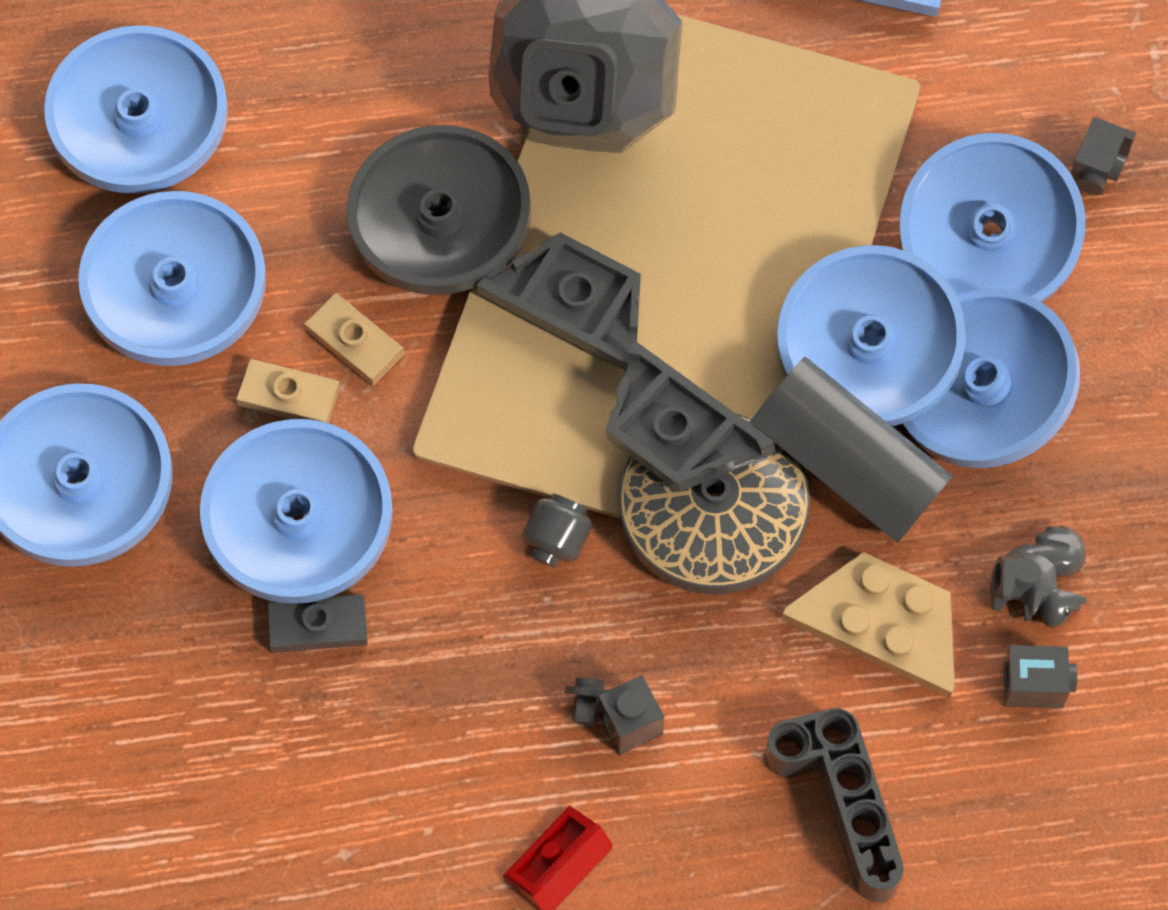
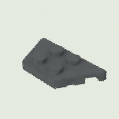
[477,232,641,371]
[605,341,775,492]

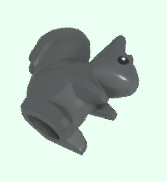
[992,526,1087,628]

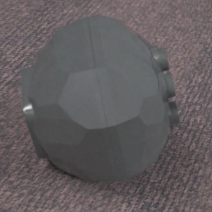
[488,0,682,153]

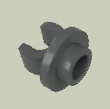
[564,677,609,724]

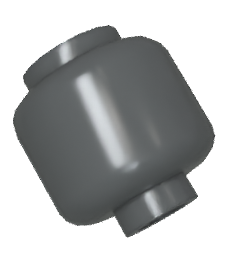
[522,493,592,568]

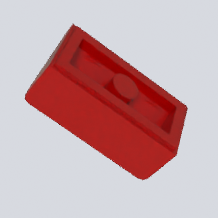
[502,805,612,910]

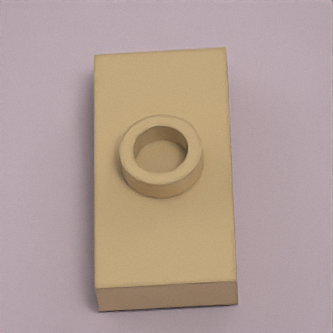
[304,293,405,386]
[236,358,341,423]

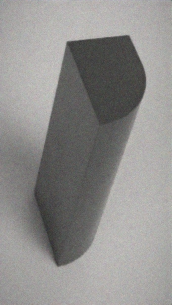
[750,356,953,543]

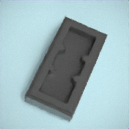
[268,594,368,653]

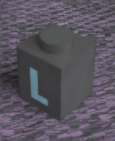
[1004,645,1078,708]
[598,675,665,755]

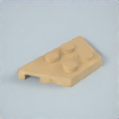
[782,552,955,699]

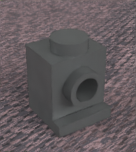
[1071,117,1136,195]

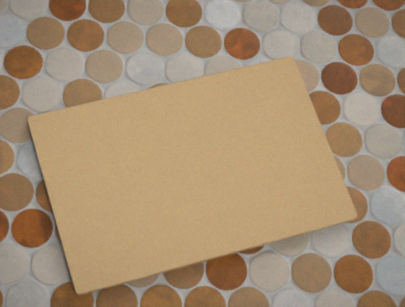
[413,14,920,519]

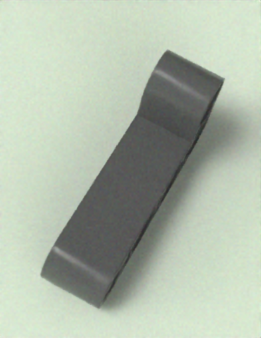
[765,708,904,902]

